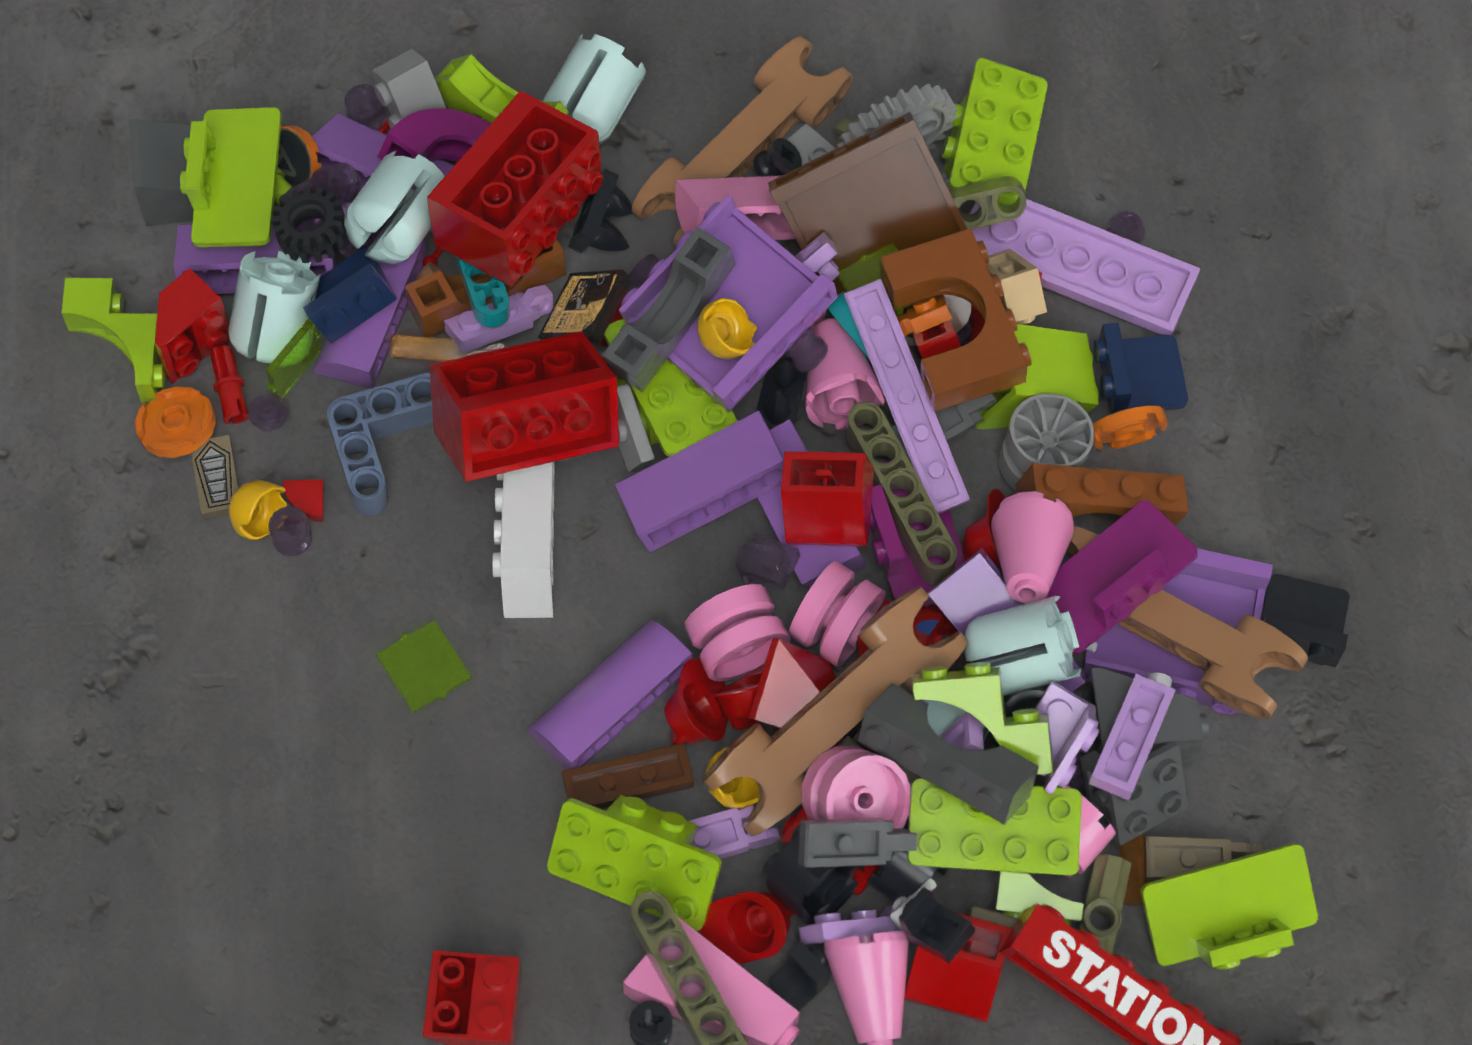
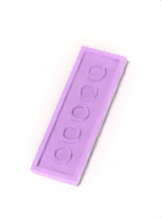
[970,199,1201,335]

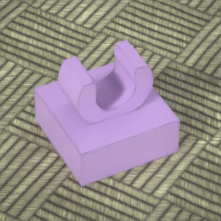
[794,232,840,281]

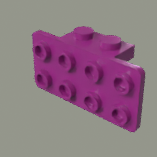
[869,460,965,609]
[1046,500,1198,654]

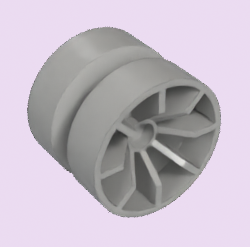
[999,394,1094,491]

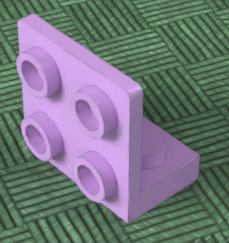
[1035,681,1099,795]

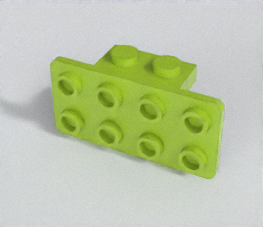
[940,58,1048,205]
[180,107,282,248]
[604,319,738,457]
[907,779,1082,876]
[547,795,722,931]
[1141,843,1318,969]

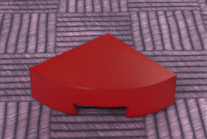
[283,479,325,522]

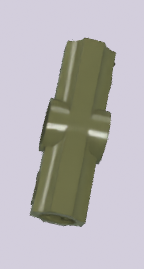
[1078,854,1132,955]

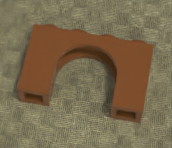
[880,228,1032,412]

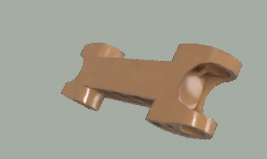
[632,36,854,246]
[1067,526,1308,720]
[702,585,969,836]

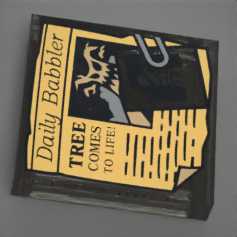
[538,269,632,343]

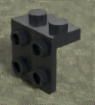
[1261,574,1350,668]

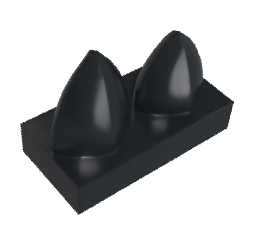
[568,168,632,253]
[756,355,809,430]

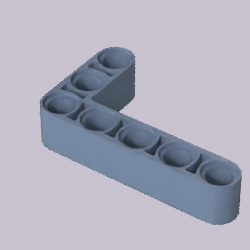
[327,372,433,516]

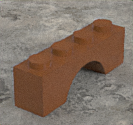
[405,238,566,339]
[1015,463,1189,526]

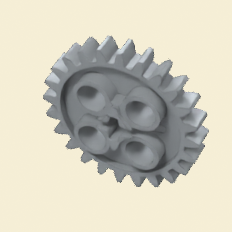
[837,84,957,149]

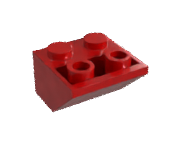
[155,268,229,385]
[781,451,874,547]
[904,911,1013,1023]
[423,950,522,1045]

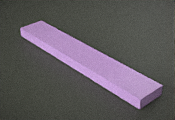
[844,279,971,514]

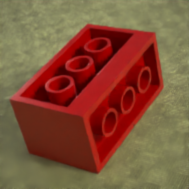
[427,90,603,287]
[429,331,619,482]

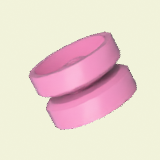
[789,560,886,667]
[685,584,790,681]
[802,745,910,828]

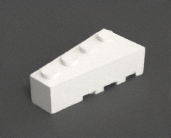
[493,462,555,618]

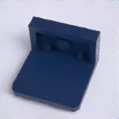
[303,248,397,343]
[1094,322,1188,415]

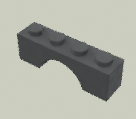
[602,227,736,392]
[858,683,1039,825]

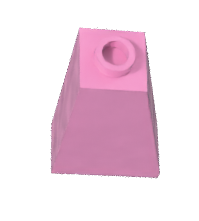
[623,917,800,1045]

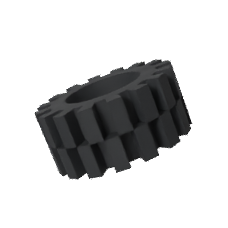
[272,187,348,264]

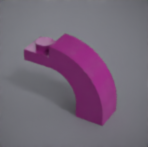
[377,108,491,162]

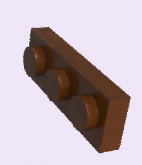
[562,743,694,809]

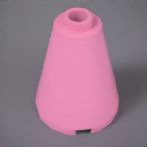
[805,318,885,430]
[991,491,1074,604]
[824,931,909,1045]

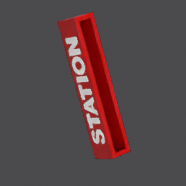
[998,903,1242,1045]

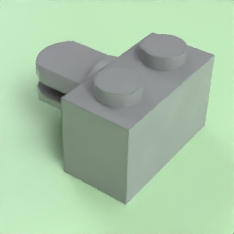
[372,49,447,129]

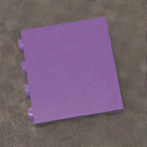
[619,195,838,412]
[1082,548,1273,714]

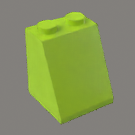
[976,324,1099,429]

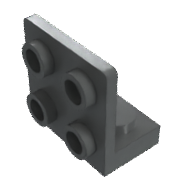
[1080,741,1188,846]

